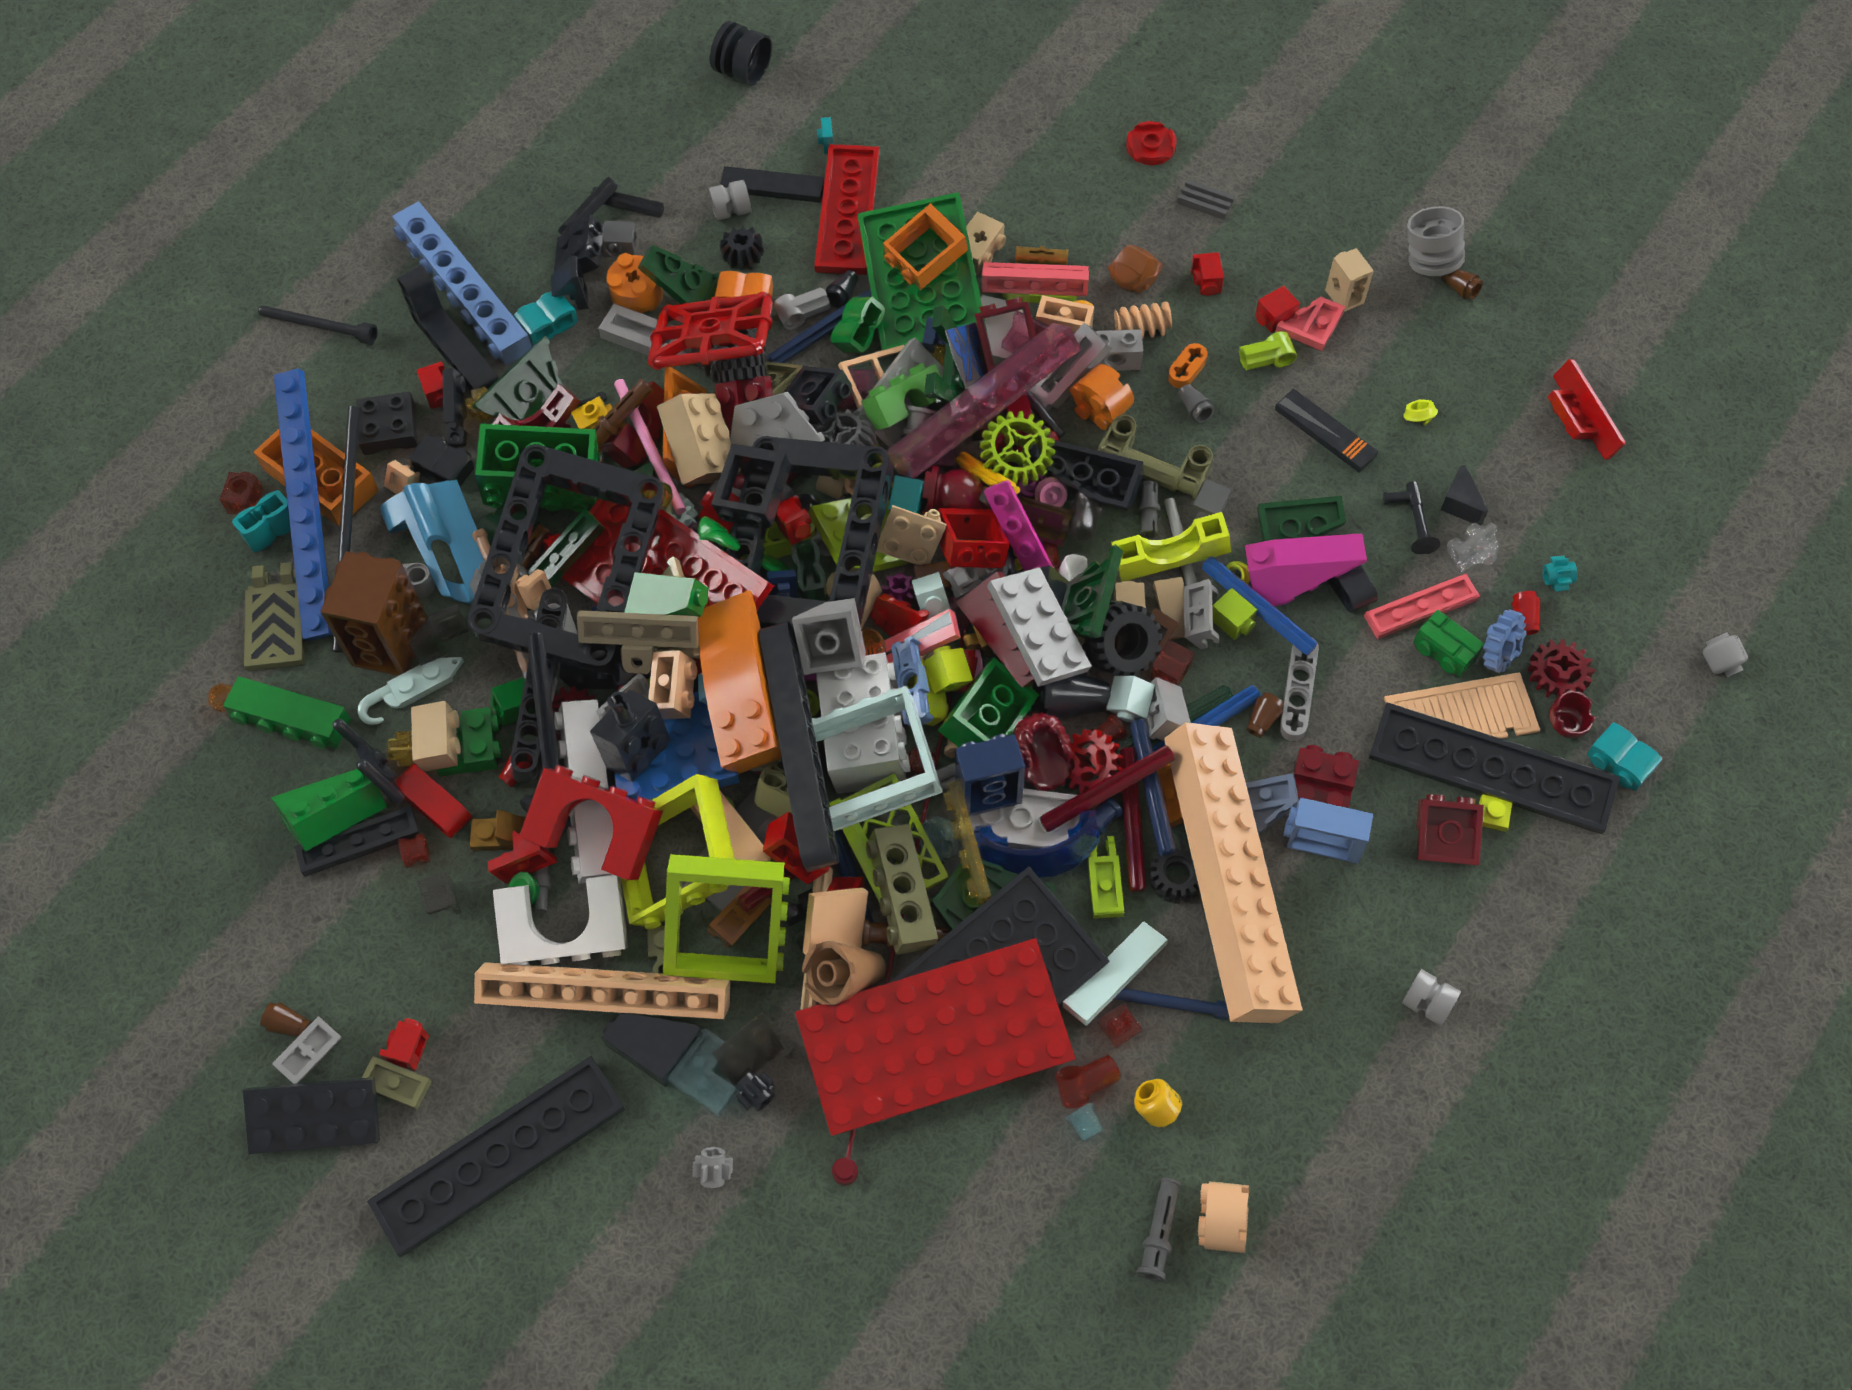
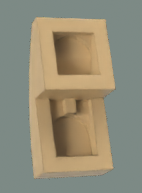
[1153,577,1185,640]

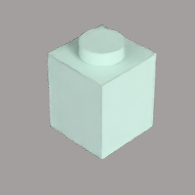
[912,572,951,619]
[1106,676,1155,722]

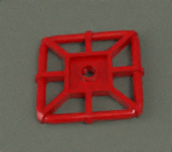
[648,291,773,370]

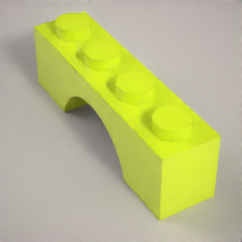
[1111,512,1231,582]

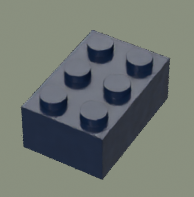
[955,734,1025,818]

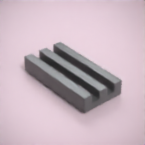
[1177,179,1235,220]

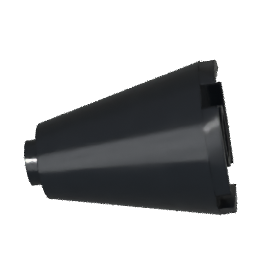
[1031,674,1111,720]

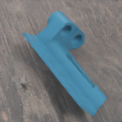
[379,480,484,604]

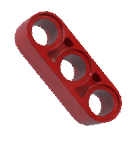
[395,764,473,839]

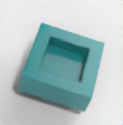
[817,117,833,154]

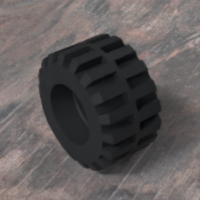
[1081,600,1162,676]

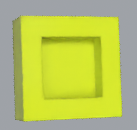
[1479,794,1512,832]

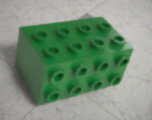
[475,424,600,512]

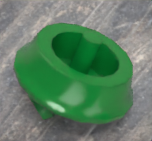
[508,872,540,905]

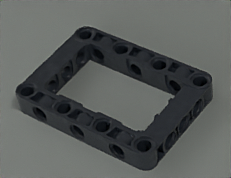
[727,436,893,629]
[468,444,663,673]

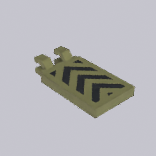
[244,562,305,671]

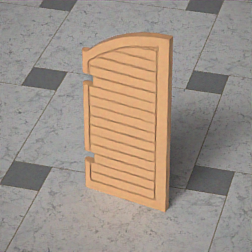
[1384,672,1540,739]

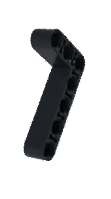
[397,264,499,400]

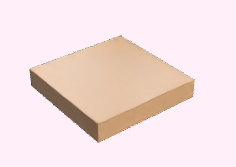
[803,888,868,955]

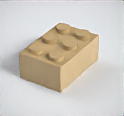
[657,393,741,485]

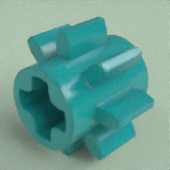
[1542,555,1577,592]

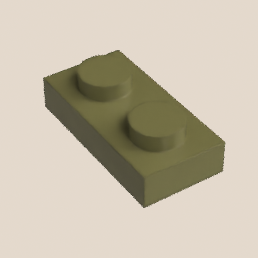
[362,1056,432,1111]

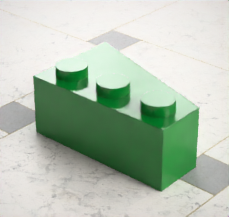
[271,769,387,852]

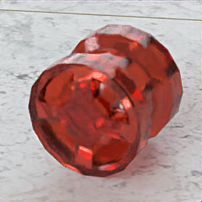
[398,833,431,868]

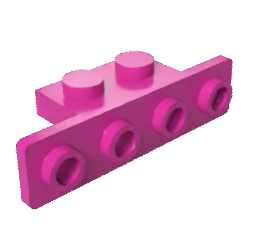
[984,480,1054,571]

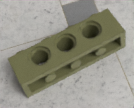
[866,824,938,955]

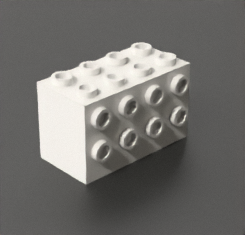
[816,652,911,794]

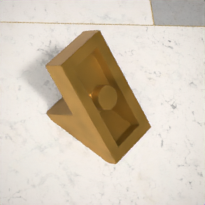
[470,810,526,851]

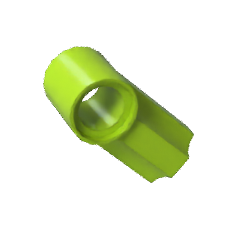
[1239,331,1297,370]

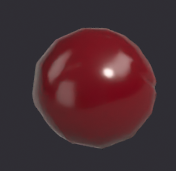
[1549,690,1596,739]

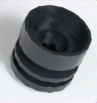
[709,20,772,86]

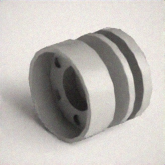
[1407,206,1465,276]

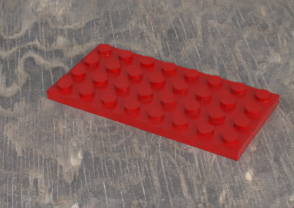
[562,497,774,677]
[795,938,1076,1137]

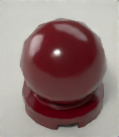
[921,465,987,521]

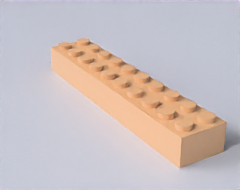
[1164,722,1303,1023]

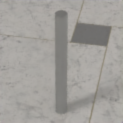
[1164,498,1197,586]

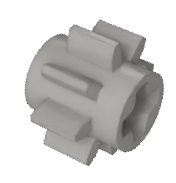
[693,1147,733,1188]

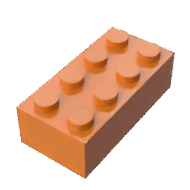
[253,429,379,527]

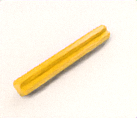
[955,452,1020,494]

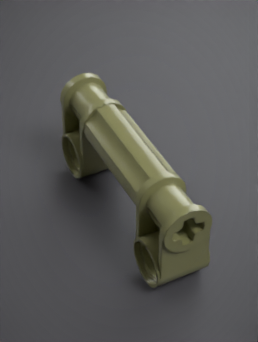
[1097,415,1213,500]

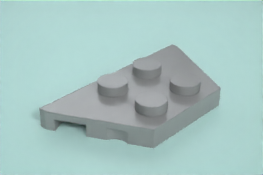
[730,392,825,447]

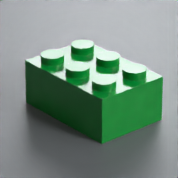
[938,658,1040,748]

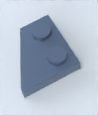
[1246,773,1299,835]

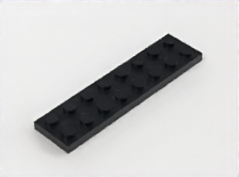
[1369,702,1620,835]
[367,1056,625,1258]

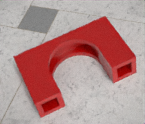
[519,765,663,880]

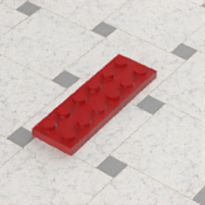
[814,144,880,275]

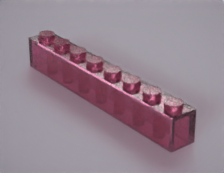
[886,323,1081,479]

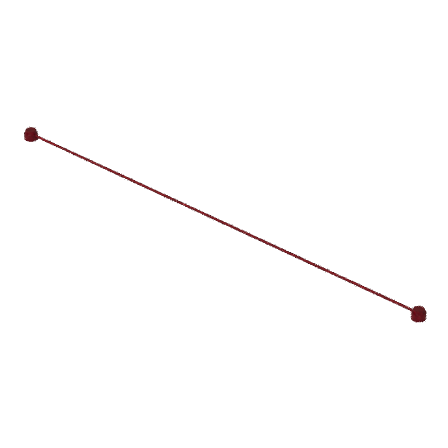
[832,371,1031,1186]

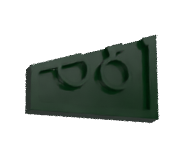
[638,245,719,304]
[1257,496,1346,542]

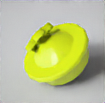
[1403,400,1438,426]

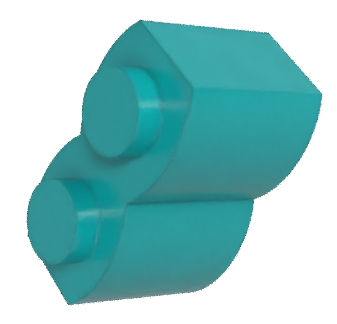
[514,292,578,346]
[232,490,291,552]
[1587,722,1662,791]

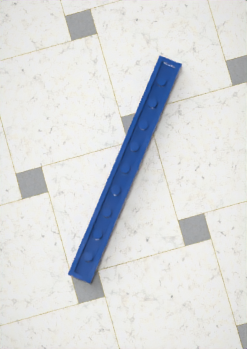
[274,368,333,641]

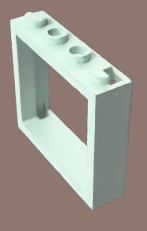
[812,686,942,831]

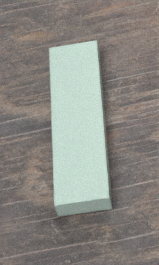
[1063,921,1168,1026]

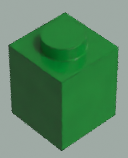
[490,677,535,726]

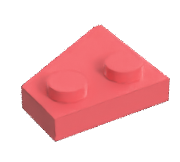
[1275,297,1345,351]

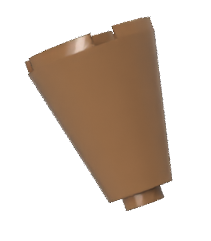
[802,941,886,1005]

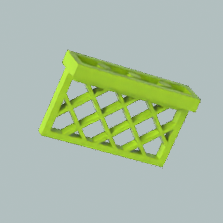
[829,773,949,903]

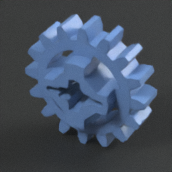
[1483,609,1526,673]

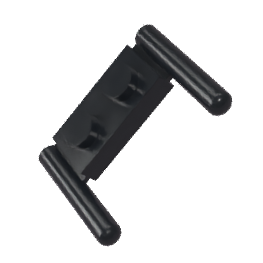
[332,719,404,804]

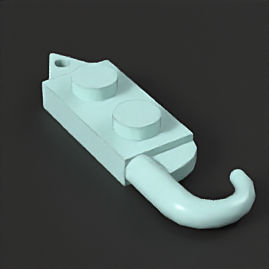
[357,655,464,725]

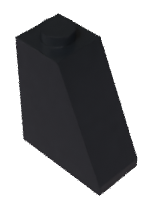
[602,1013,704,1087]

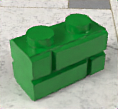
[1413,610,1485,677]

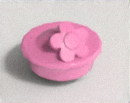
[1034,477,1068,507]

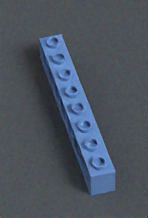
[392,201,532,366]

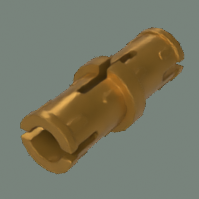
[1015,246,1068,265]

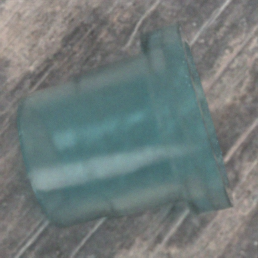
[1065,1102,1103,1141]

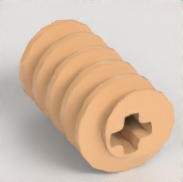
[1114,302,1172,339]

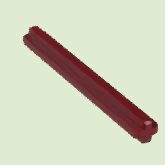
[1040,745,1175,832]
[1119,748,1146,892]

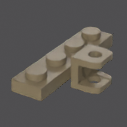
[577,611,699,674]

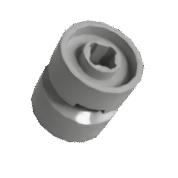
[708,180,752,221]
[1401,969,1461,1026]

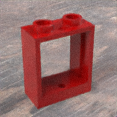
[938,508,1010,568]

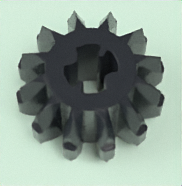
[720,225,764,270]

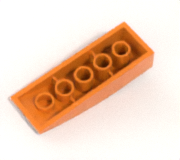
[698,590,782,774]

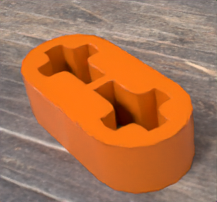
[1168,343,1208,388]

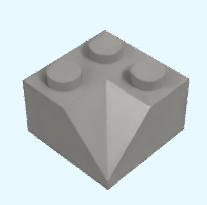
[792,598,866,675]

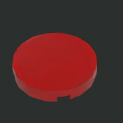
[1126,121,1177,165]

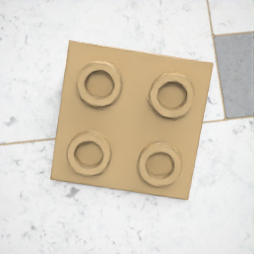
[877,505,947,565]

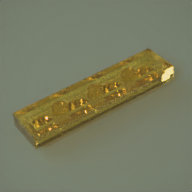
[943,780,991,905]

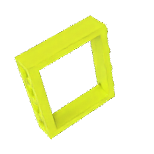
[621,774,735,929]

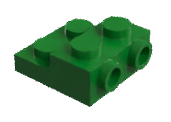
[437,707,502,777]

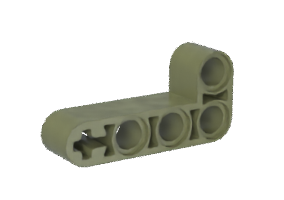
[754,740,824,817]

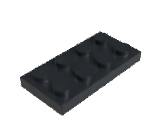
[243,1077,380,1154]

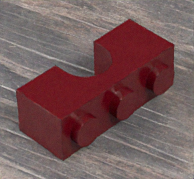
[601,381,664,468]

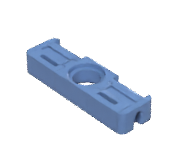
[891,636,934,727]

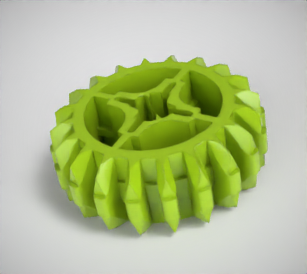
[979,411,1055,486]

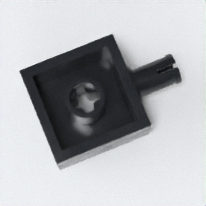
[590,689,671,782]

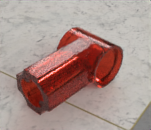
[1055,1055,1121,1109]

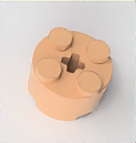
[1198,1181,1249,1253]

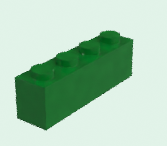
[223,676,351,749]

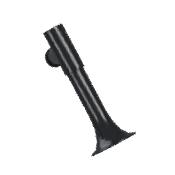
[1383,481,1441,554]

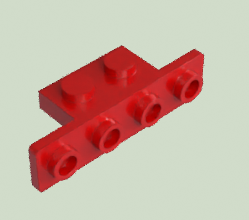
[1547,359,1626,460]

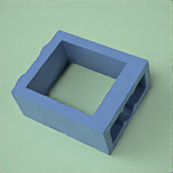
[1283,797,1373,864]

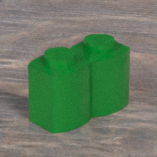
[831,297,885,353]

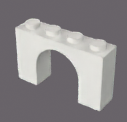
[493,875,628,965]

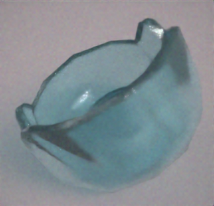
[918,816,961,865]

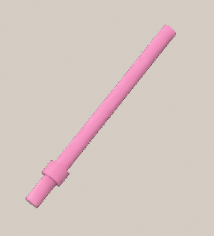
[614,379,686,515]

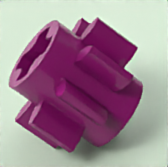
[882,572,915,605]

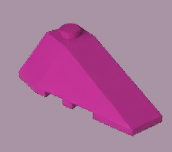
[1245,533,1367,606]

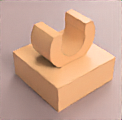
[384,460,420,494]
[516,569,551,610]

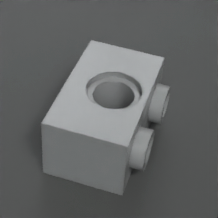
[1095,329,1143,371]

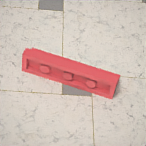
[982,262,1089,296]

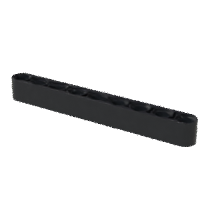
[759,621,839,872]

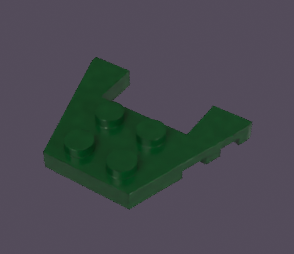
[924,305,981,416]
[930,855,1056,931]

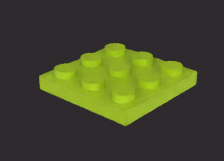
[809,498,910,572]

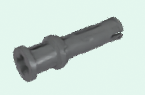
[1136,1178,1181,1282]

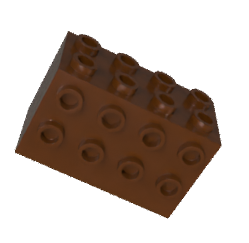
[320,551,430,676]

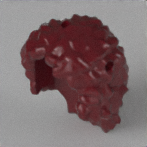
[1014,713,1073,791]

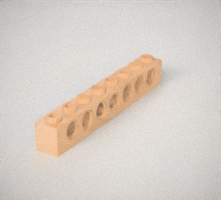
[474,962,730,1019]

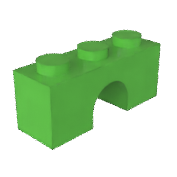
[861,363,942,431]

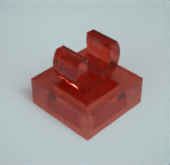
[1098,1003,1142,1048]

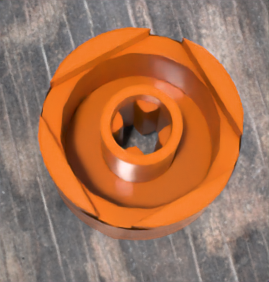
[606,253,663,314]
[1070,364,1134,430]

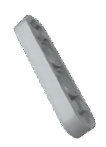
[1280,638,1319,741]

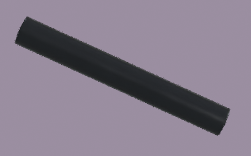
[1006,373,1066,439]

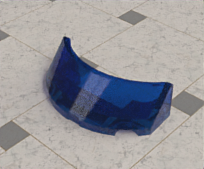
[973,810,1100,878]

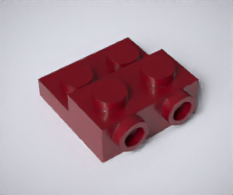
[713,376,773,437]
[1293,745,1359,808]
[1416,794,1484,865]

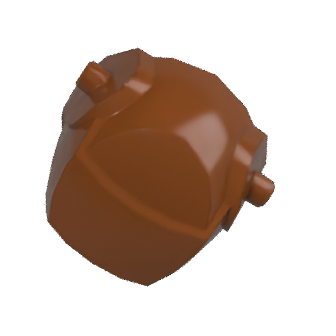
[1107,244,1164,293]

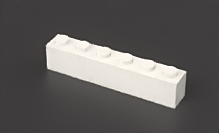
[554,700,613,884]

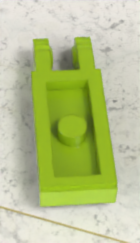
[1088,836,1124,918]

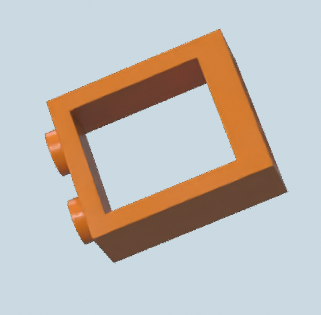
[883,203,968,290]

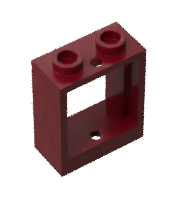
[975,297,1043,378]

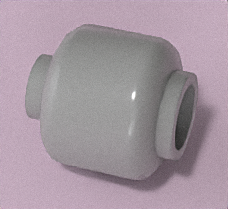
[1703,632,1748,677]

